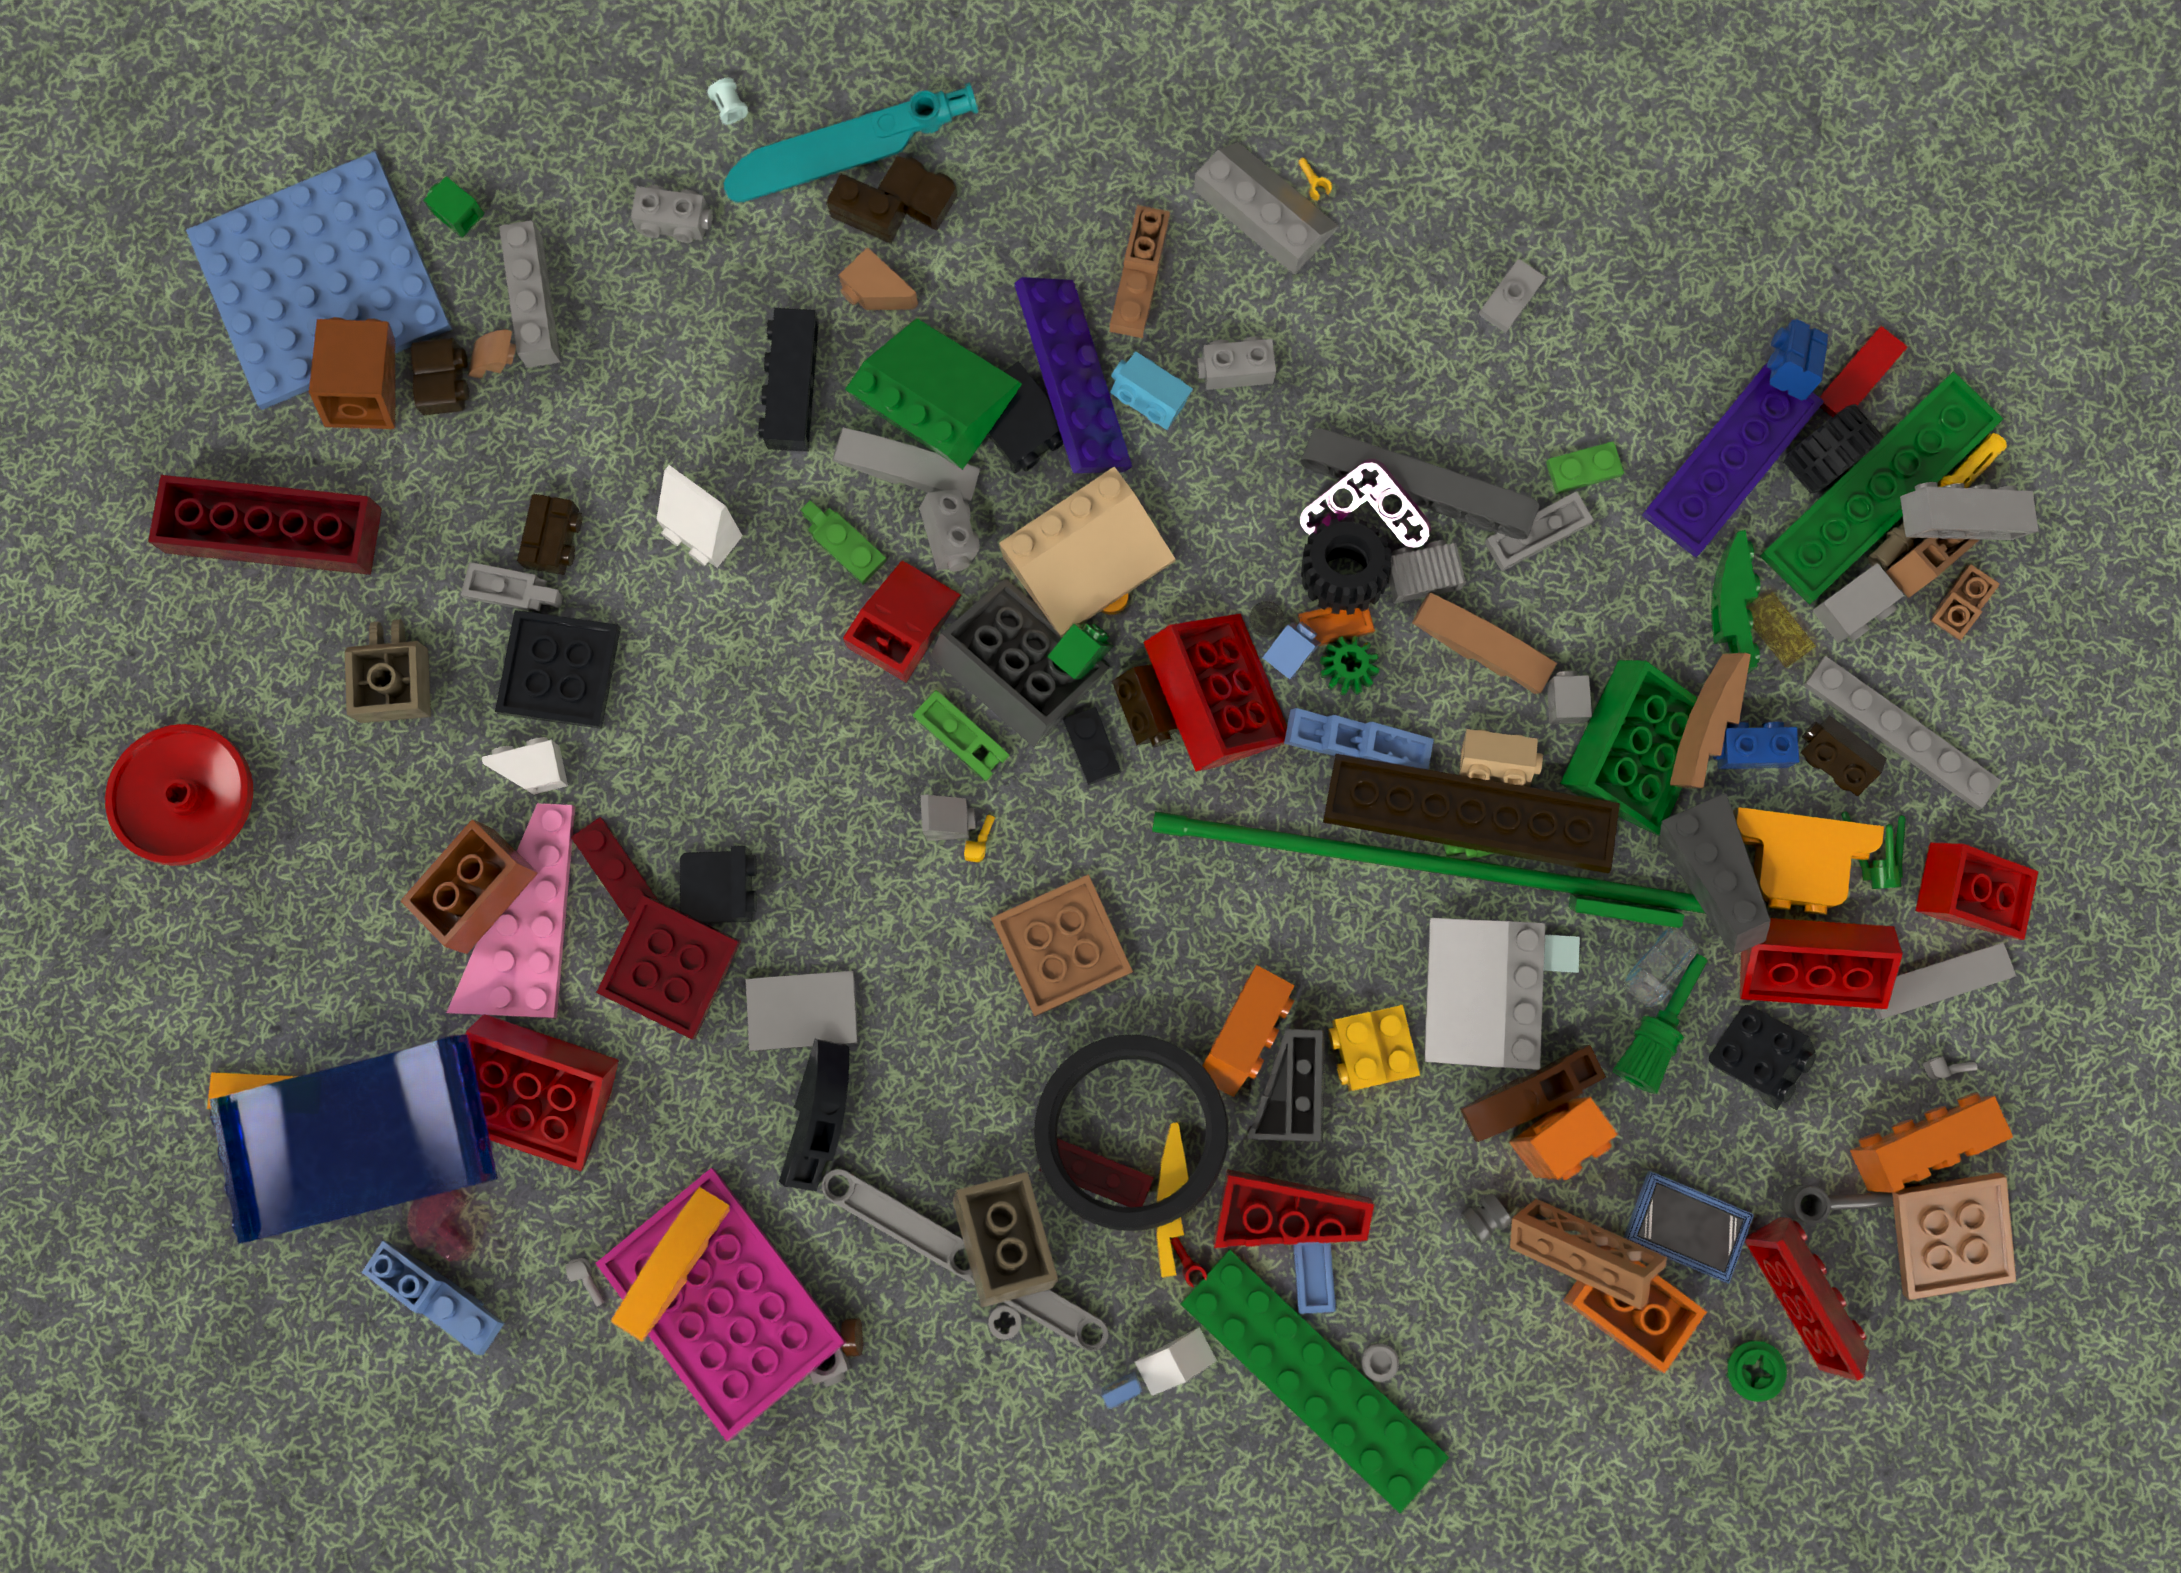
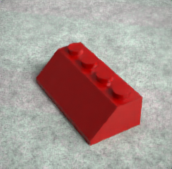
[1740,918,1903,1009]

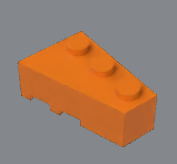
[1202,965,1295,1097]

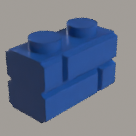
[1767,319,1828,401]

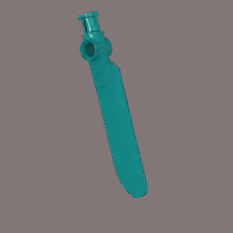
[724,82,979,203]

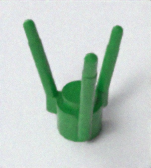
[1841,811,1906,889]

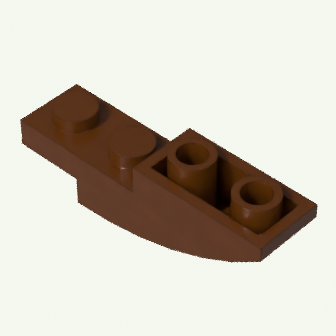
[1460,1045,1606,1142]

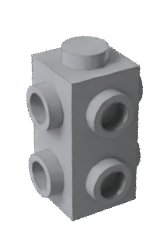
[630,185,713,243]
[1197,336,1276,390]
[919,488,980,572]

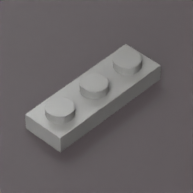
[1484,491,1594,572]

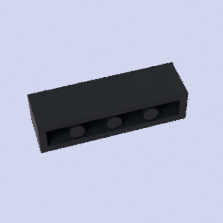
[758,308,819,452]

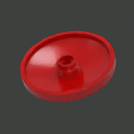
[105,724,253,866]

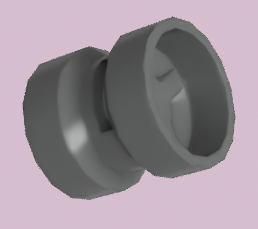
[1461,1193,1512,1244]

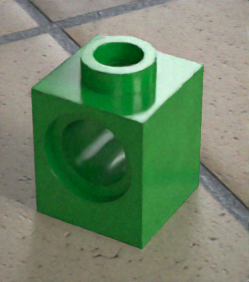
[423,176,485,238]

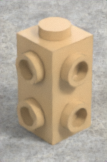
[1459,729,1543,787]

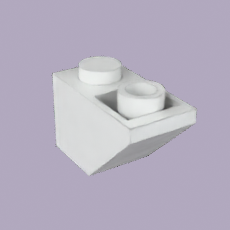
[482,737,568,795]

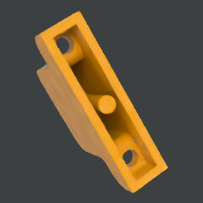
[1733,807,1884,915]

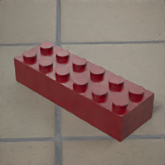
[148,475,382,575]

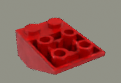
[843,560,961,683]

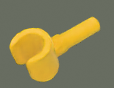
[1298,158,1332,201]
[964,815,995,862]

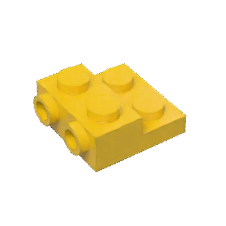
[1328,1005,1420,1091]

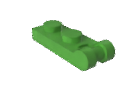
[912,690,1009,782]

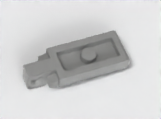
[461,562,564,611]

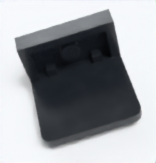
[680,846,757,923]
[1709,1005,1816,1110]

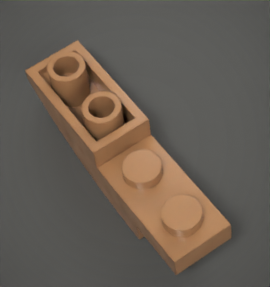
[1109,205,1170,338]

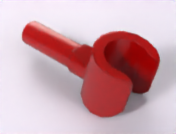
[1170,1236,1207,1287]

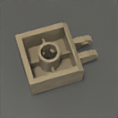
[345,619,431,723]

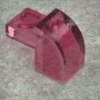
[408,1178,476,1262]

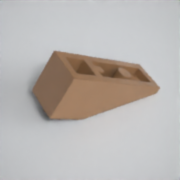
[1885,538,1980,598]

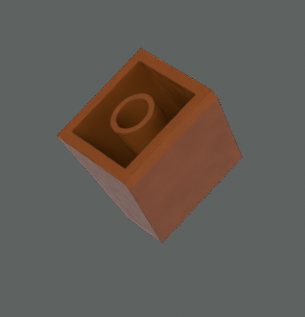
[309,317,396,429]

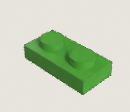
[1546,441,1624,494]

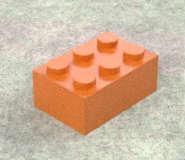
[1509,1097,1618,1181]
[1563,1245,1707,1373]

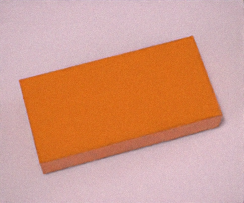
[1298,607,1375,646]

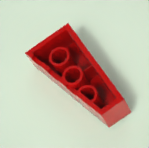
[1213,1169,1374,1248]

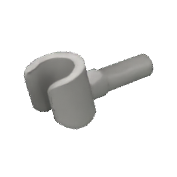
[1923,1056,1977,1080]
[565,1258,605,1307]

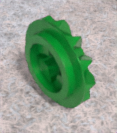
[1726,1340,1787,1402]

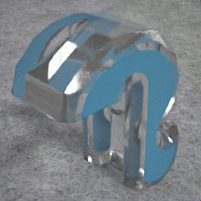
[1624,927,1698,1008]

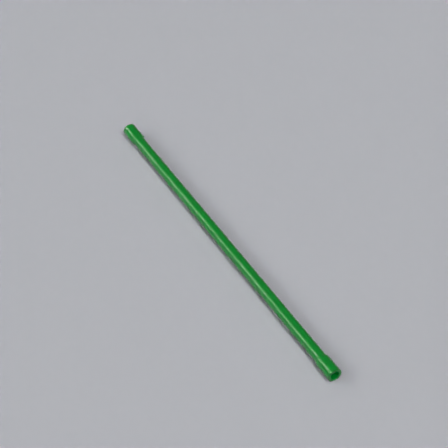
[1152,811,1706,914]

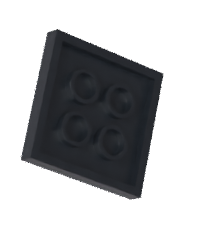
[495,610,621,729]

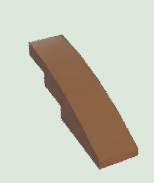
[1412,593,1557,694]
[1670,653,1751,788]

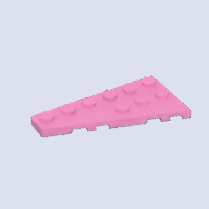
[446,803,575,1019]

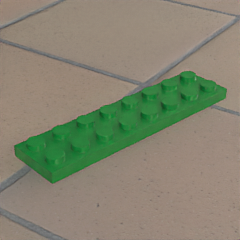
[1759,371,2004,605]
[1180,1249,1450,1514]

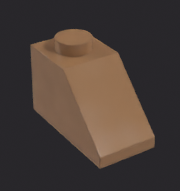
[839,247,918,310]

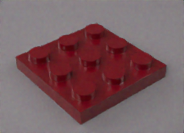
[596,895,741,1040]

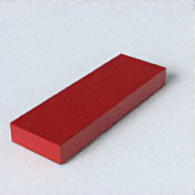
[1819,326,1908,417]

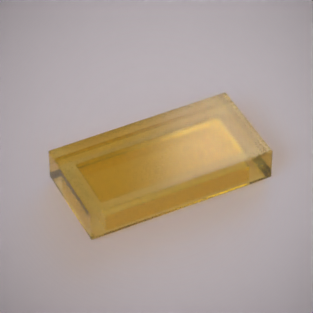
[1749,592,1816,668]

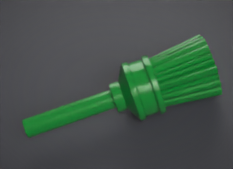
[1612,954,1708,1094]

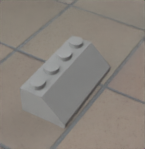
[1194,142,1339,275]

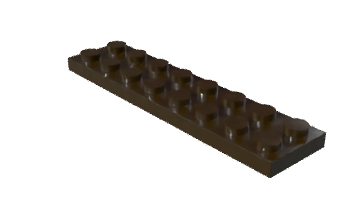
[1323,754,1620,874]

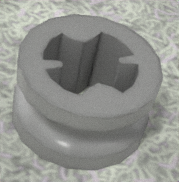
[988,1305,1022,1340]

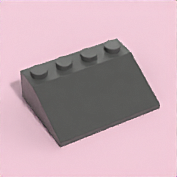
[930,578,1109,748]

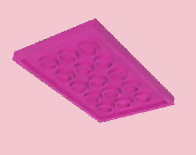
[595,1168,846,1441]

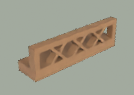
[1510,1199,1667,1310]

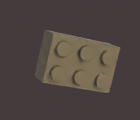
[953,1172,1058,1308]

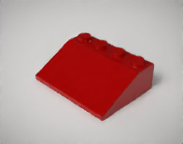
[1143,613,1287,772]
[446,1014,619,1171]
[1744,1217,1869,1381]

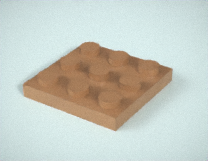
[991,874,1133,1017]
[1892,1172,2016,1300]

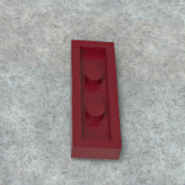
[571,817,659,922]
[1039,1138,1154,1207]

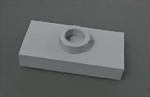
[1478,258,1546,333]

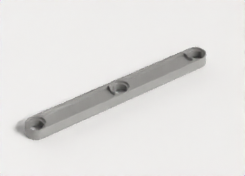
[822,1169,1108,1351]

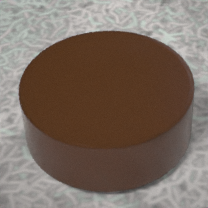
[841,1318,863,1357]

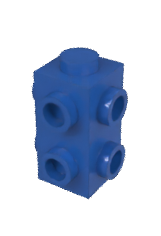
[1713,722,1799,769]

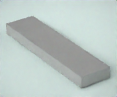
[1874,942,2017,1020]

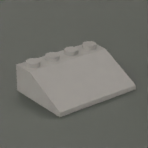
[1424,918,1545,1070]

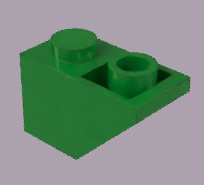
[1047,623,1114,679]

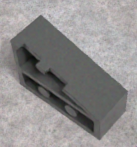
[1247,1029,1325,1142]

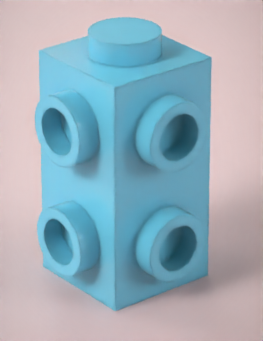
[1110,351,1193,430]

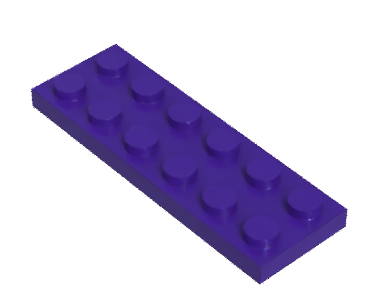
[1014,277,1132,474]
[1641,360,1824,558]

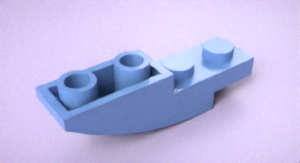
[362,1241,504,1355]

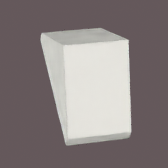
[1135,1327,1217,1396]

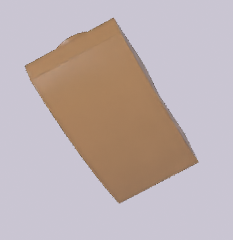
[468,329,516,379]
[1930,564,2000,641]

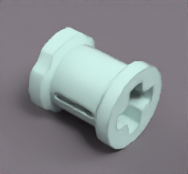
[707,78,748,125]

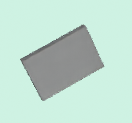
[746,971,859,1051]

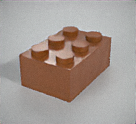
[400,819,538,954]

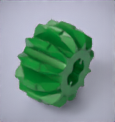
[1319,636,1379,696]

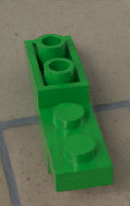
[1711,530,1761,674]

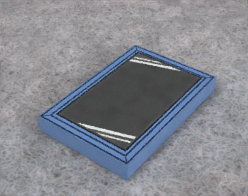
[1623,1171,1754,1283]

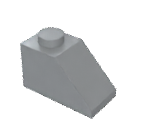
[920,795,976,841]

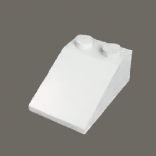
[657,465,742,568]

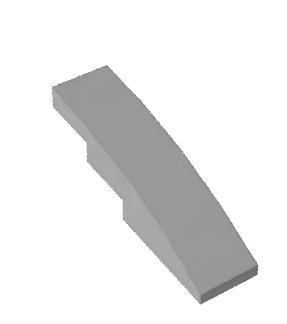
[832,427,980,502]

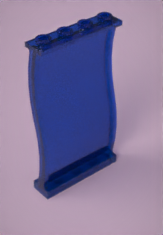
[209,1034,498,1244]

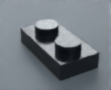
[1063,707,1121,785]

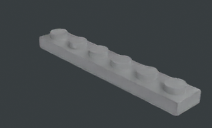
[1802,656,2001,810]

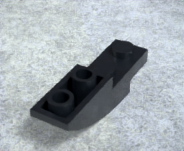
[779,1038,850,1192]

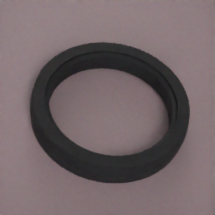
[1034,1034,1229,1231]

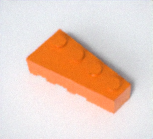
[1850,1092,2013,1193]

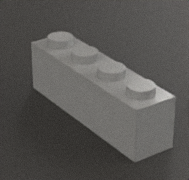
[499,220,561,368]
[1900,482,2039,540]

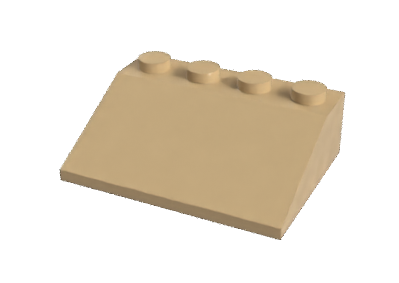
[999,467,1175,638]

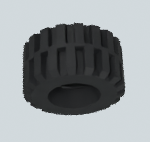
[1784,404,1883,494]
[1301,517,1392,615]

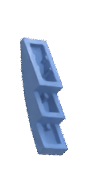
[1284,708,1434,770]

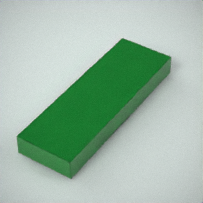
[1569,895,1685,928]

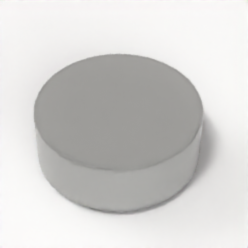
[1361,1343,1399,1382]

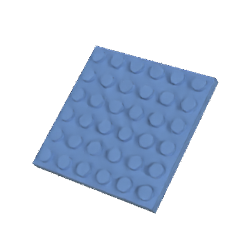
[186,151,452,410]

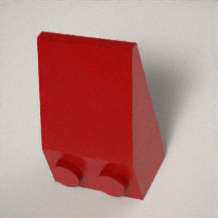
[1915,842,2039,940]

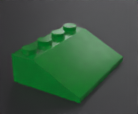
[845,318,1022,470]
[1560,660,1697,836]

